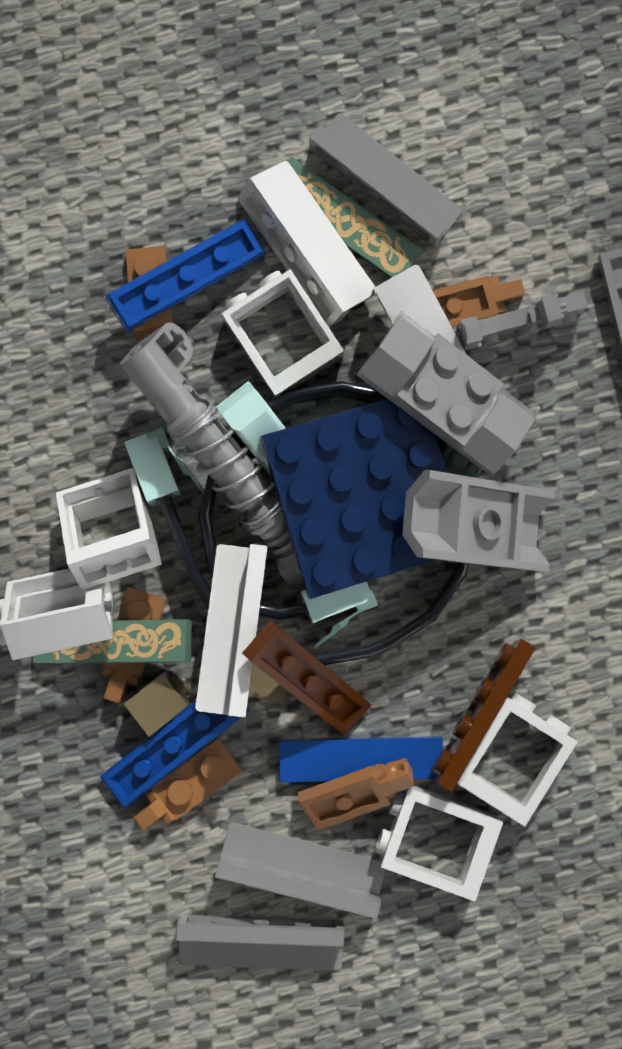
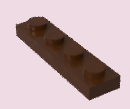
[242,620,371,736]
[431,639,536,792]

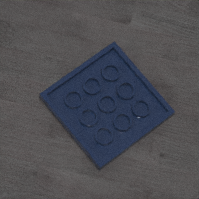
[260,398,447,599]

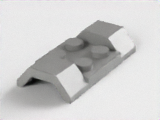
[357,311,535,476]
[402,470,555,572]

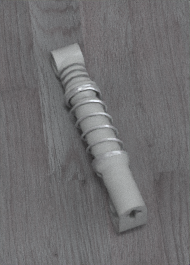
[119,322,304,588]

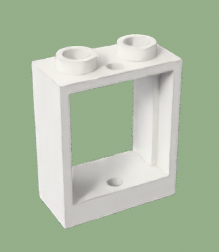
[221,269,344,398]
[56,468,162,591]
[0,568,113,661]
[457,692,578,827]
[375,785,503,901]

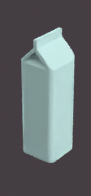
[216,381,286,478]

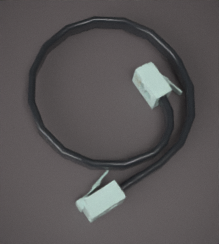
[124,381,469,665]

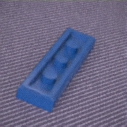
[105,218,265,334]
[100,700,251,809]
[279,736,443,782]

